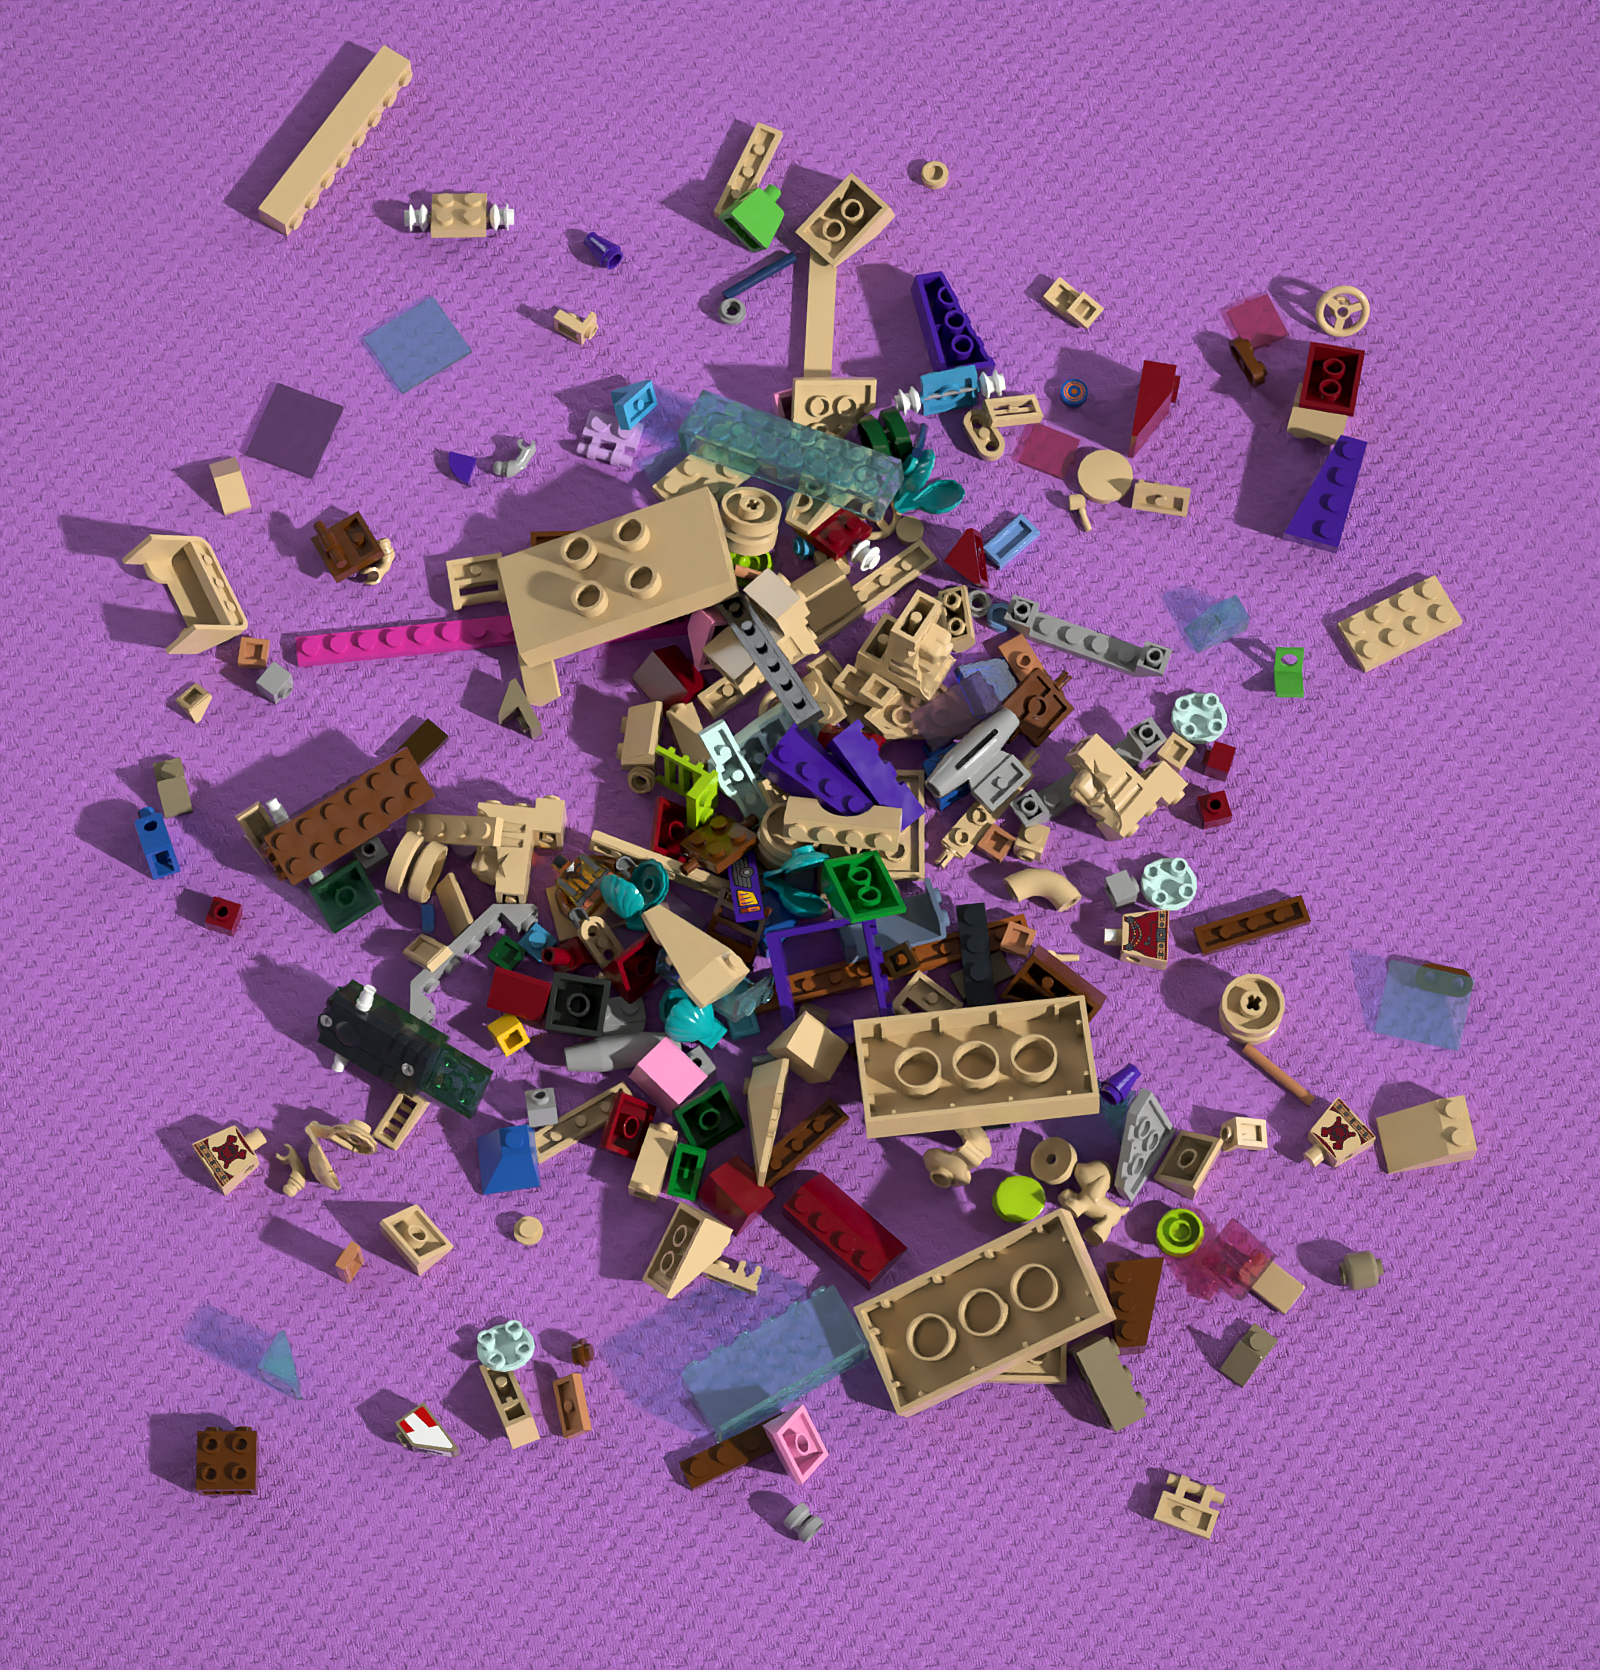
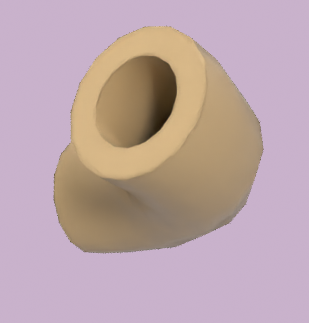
[1003,868,1082,912]

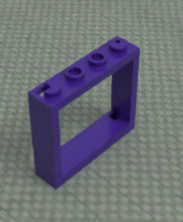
[765,917,895,1037]

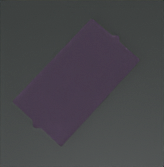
[909,670,1004,752]

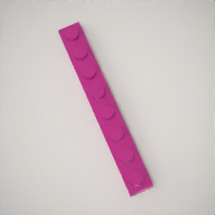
[296,615,517,667]

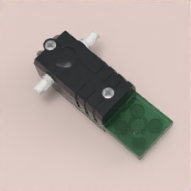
[317,979,494,1120]

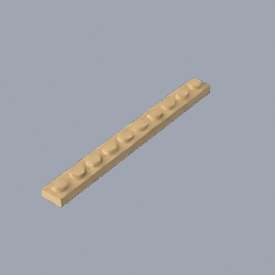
[697,539,938,720]

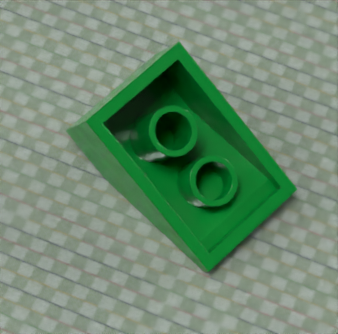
[821,850,906,924]

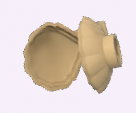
[305,1119,378,1191]
[923,1126,992,1188]

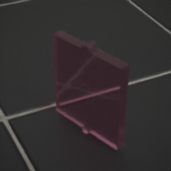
[1227,294,1289,350]
[1019,423,1081,480]

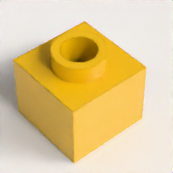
[486,1013,530,1057]

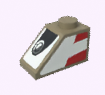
[395,1402,460,1458]

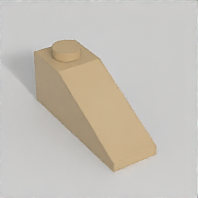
[479,1365,540,1449]

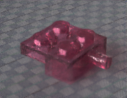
[1192,1218,1277,1301]

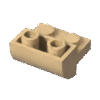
[933,585,976,653]

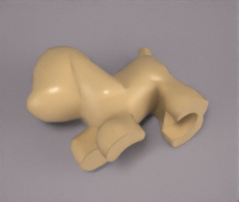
[1058,1160,1129,1247]

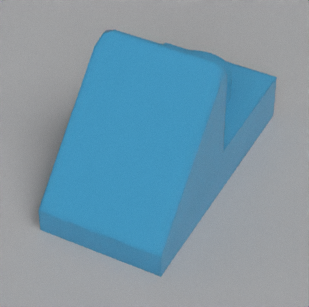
[611,380,658,430]

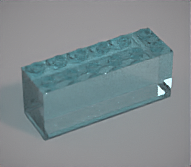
[681,1285,870,1444]

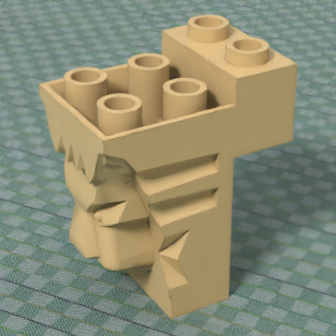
[701,568,820,695]
[854,590,956,703]
[1064,733,1188,841]
[471,795,567,904]

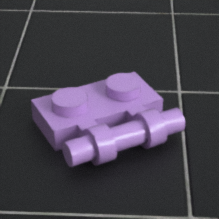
[577,410,644,467]

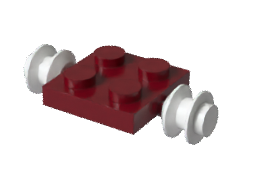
[785,494,880,571]

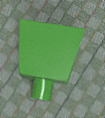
[718,184,784,253]

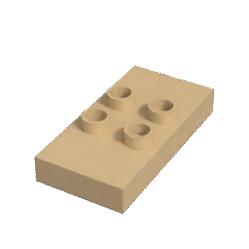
[497,486,740,668]
[853,995,1099,1139]
[853,1208,1116,1418]

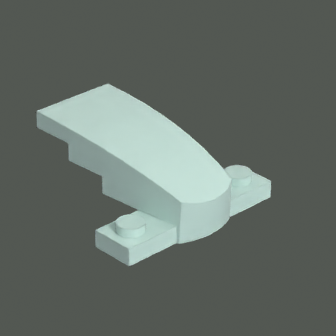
[698,702,821,829]

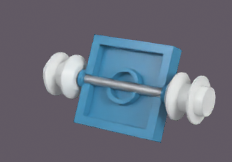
[894,365,1006,416]

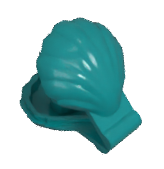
[894,449,965,515]
[763,845,831,919]
[600,858,669,932]
[659,983,728,1049]

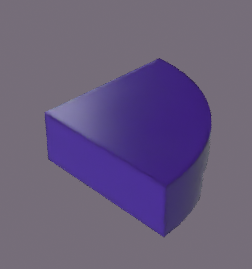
[448,451,477,486]

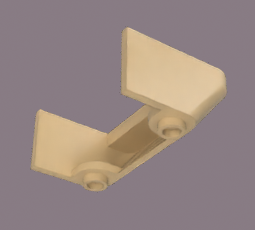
[122,534,248,654]

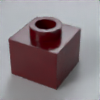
[1202,741,1236,782]
[1196,790,1232,830]
[205,896,243,937]

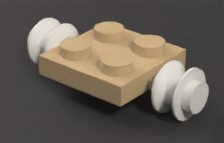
[404,193,514,238]

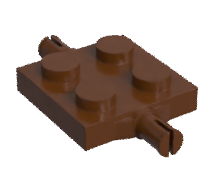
[998,667,1075,748]
[679,813,760,876]

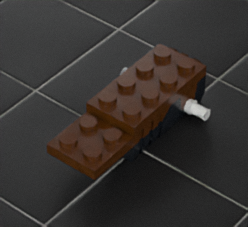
[257,747,435,891]

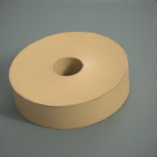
[1031,1137,1077,1185]

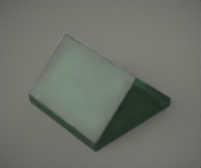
[308,858,382,934]

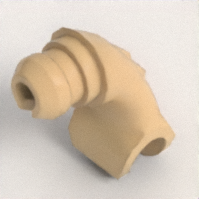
[360,537,395,585]
[276,1144,305,1197]

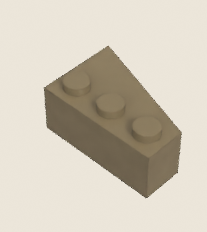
[1066,1333,1147,1432]

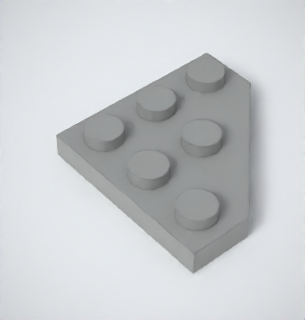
[1114,1088,1176,1202]

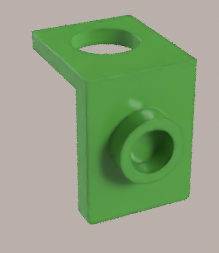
[1273,647,1304,698]

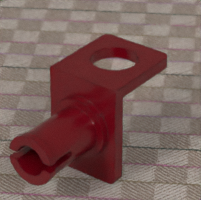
[541,936,597,974]

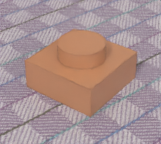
[237,637,270,670]
[977,823,1016,864]
[999,921,1037,959]

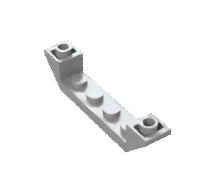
[1004,594,1172,677]
[1009,716,1167,828]
[410,904,539,1033]

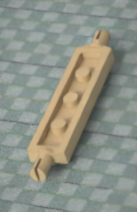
[934,749,1040,869]

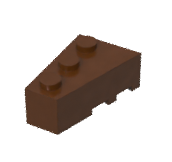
[999,945,1107,1023]
[1104,1257,1165,1356]

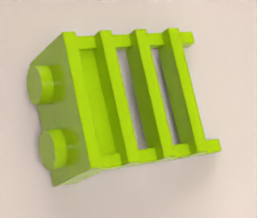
[655,745,718,831]

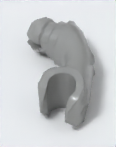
[493,438,536,479]

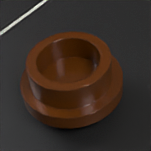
[571,1338,594,1368]

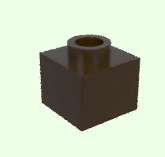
[883,940,921,980]

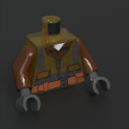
[550,853,637,929]

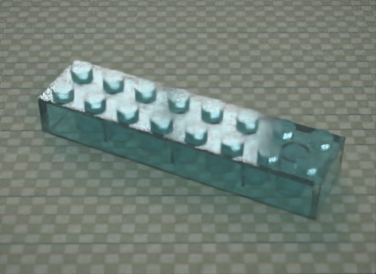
[678,390,904,522]

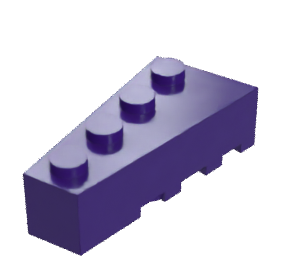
[910,271,996,381]
[1283,435,1368,554]
[824,718,926,832]
[759,722,874,817]

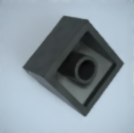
[545,972,611,1038]

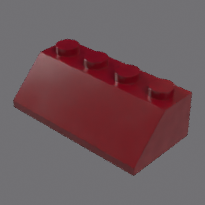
[782,1172,908,1291]

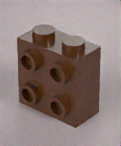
[196,1426,259,1496]

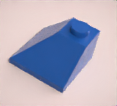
[477,1124,541,1195]

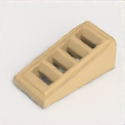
[372,1090,430,1151]

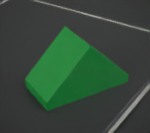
[667,1142,707,1202]

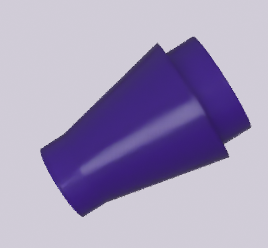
[583,232,623,270]
[1099,1063,1141,1106]

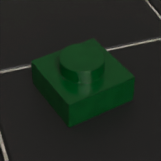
[487,934,527,971]

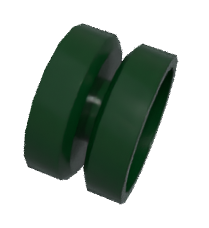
[856,406,913,476]

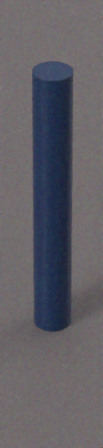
[722,252,797,300]
[912,423,928,459]

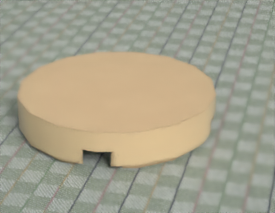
[1077,449,1133,504]

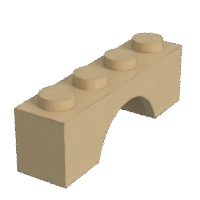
[783,796,902,852]

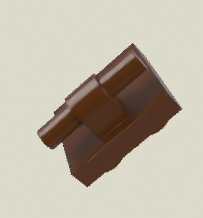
[310,510,385,583]

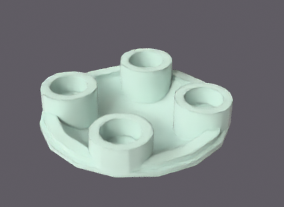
[1171,693,1227,744]
[1141,858,1197,911]
[476,1320,535,1372]

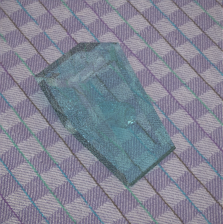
[1184,595,1250,653]

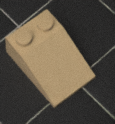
[795,172,895,268]
[1376,1095,1477,1174]
[642,1201,733,1299]

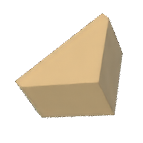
[209,457,251,515]

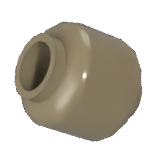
[1339,1250,1384,1291]

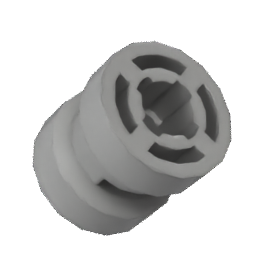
[783,1502,824,1544]

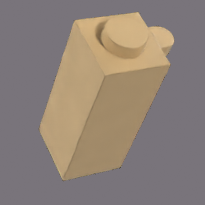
[666,702,711,780]
[628,1122,678,1203]

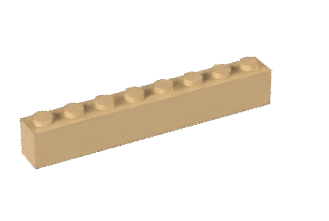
[258,45,413,236]

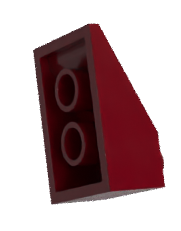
[1299,341,1365,417]
[1128,360,1181,458]

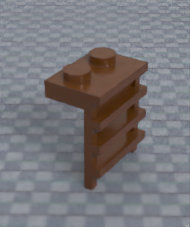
[706,887,773,972]

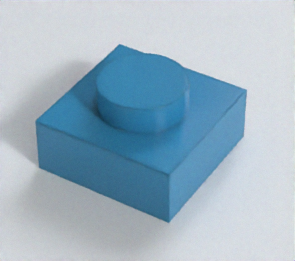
[517,923,558,964]

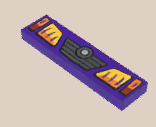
[728,830,765,923]

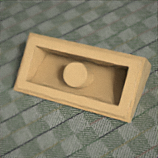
[518,653,561,707]
[435,873,474,938]
[1238,1252,1305,1315]

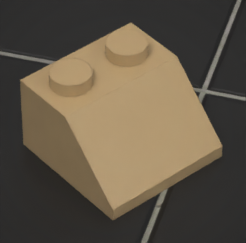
[1286,382,1348,445]
[616,701,663,774]

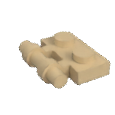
[1153,1473,1226,1541]

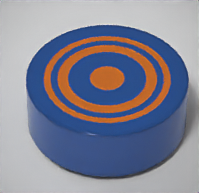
[1060,379,1088,408]

